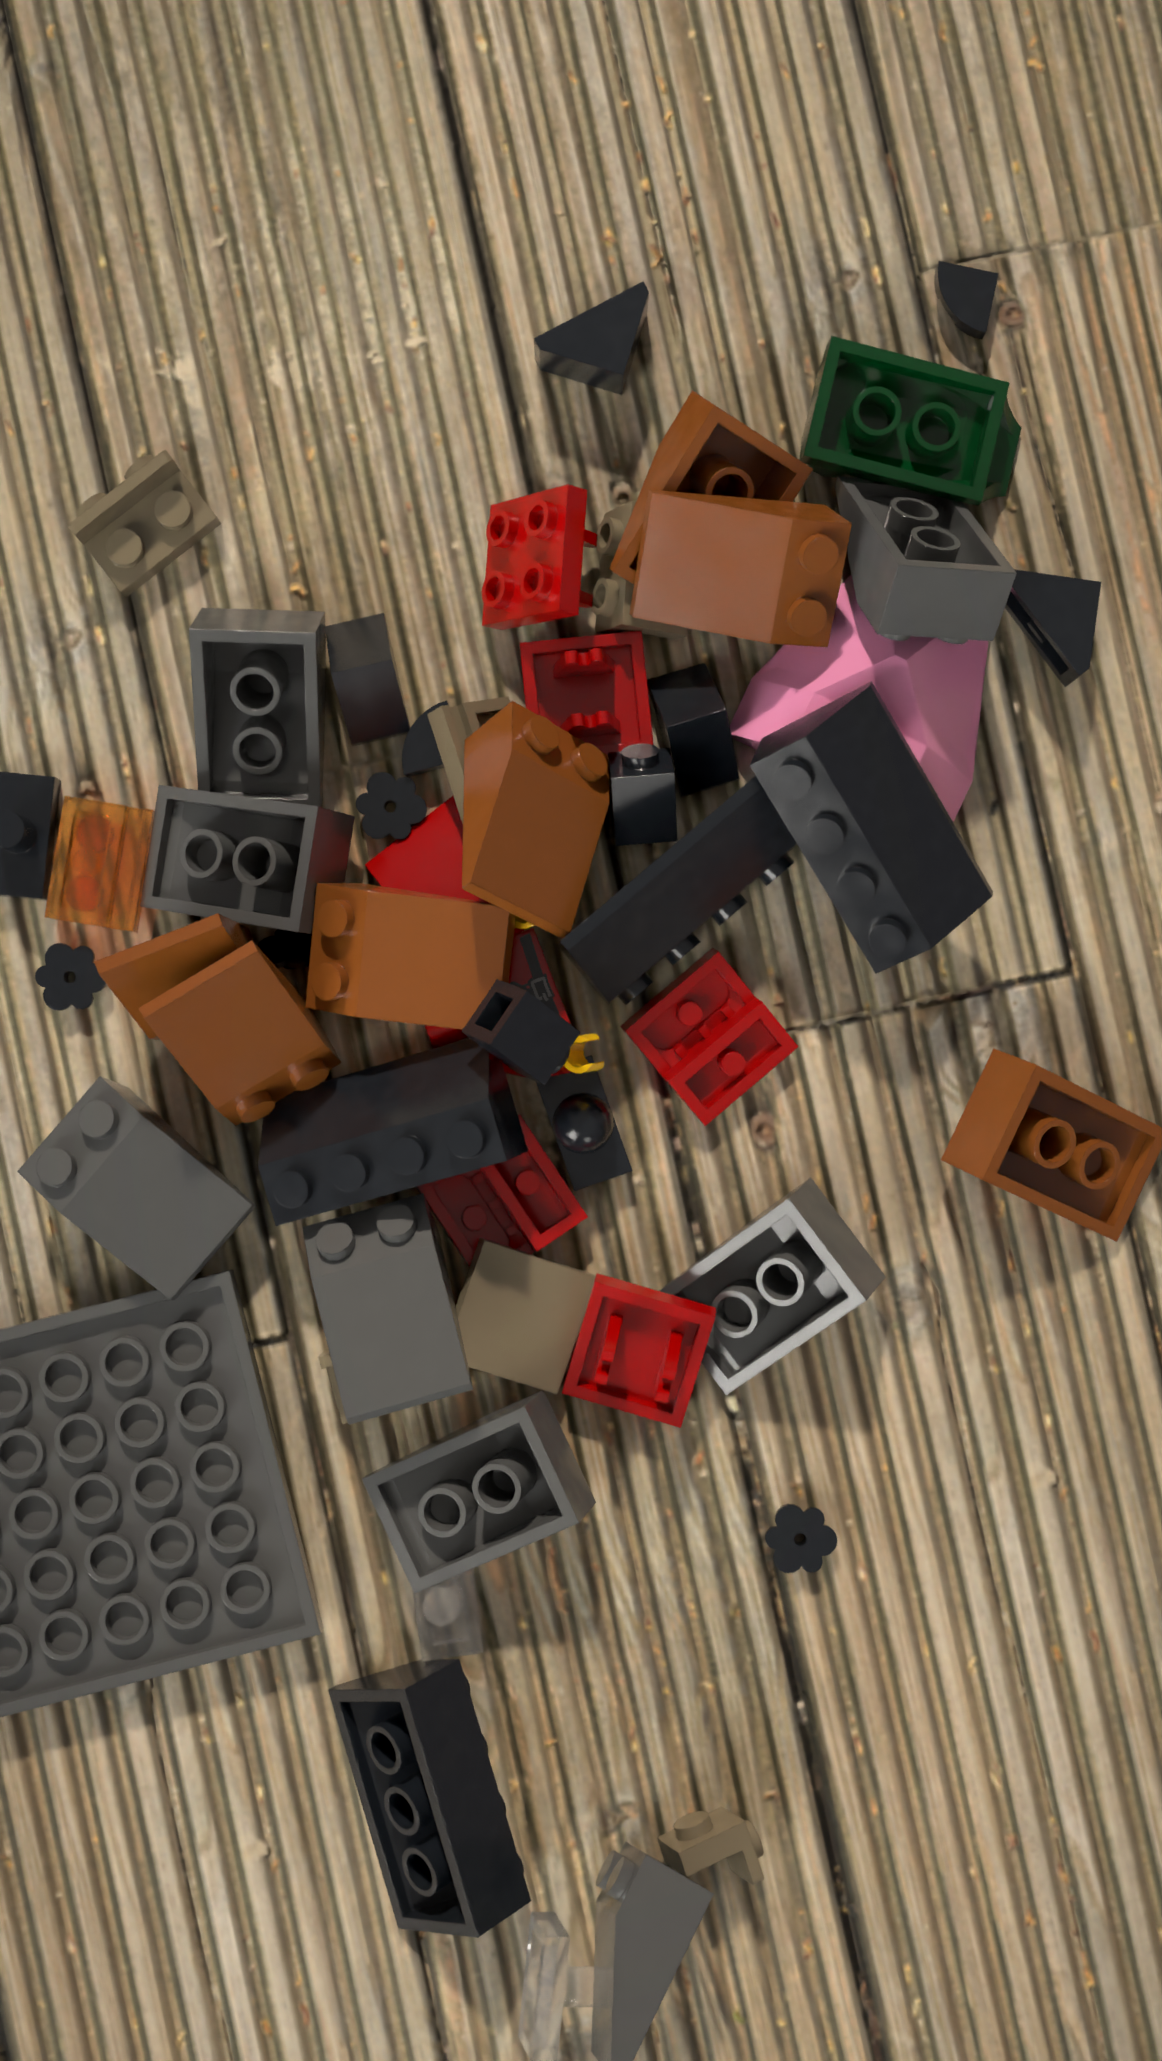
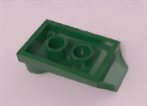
[799,336,1022,506]

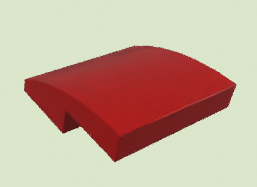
[365,796,487,902]
[620,948,798,1126]
[416,1114,588,1267]

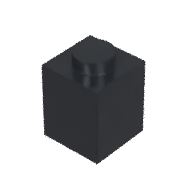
[608,743,678,846]
[461,979,580,1086]

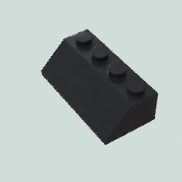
[750,681,993,974]
[560,776,797,1005]
[258,1038,528,1226]
[328,1659,531,1938]

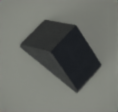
[534,281,649,395]
[1005,569,1101,687]
[325,613,411,746]
[647,663,740,797]

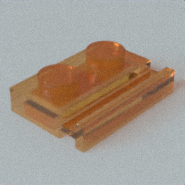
[44,796,155,933]

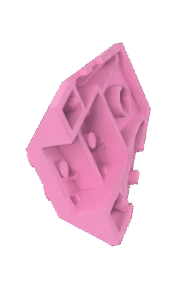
[730,575,988,822]

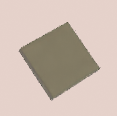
[455,1237,596,1394]

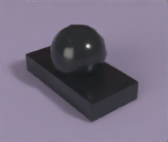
[536,1055,633,1191]

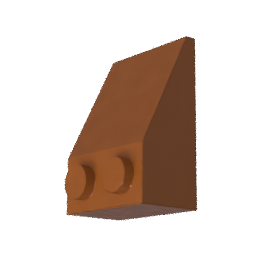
[609,390,813,584]
[629,490,852,647]
[462,701,610,938]
[305,883,516,1030]
[94,913,254,1040]
[138,941,342,1126]
[941,1048,1162,1242]

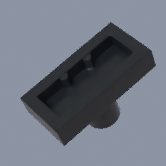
[0,772,61,901]

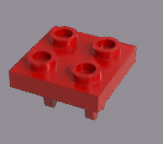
[482,484,598,630]
[519,631,653,755]
[562,1273,716,1428]

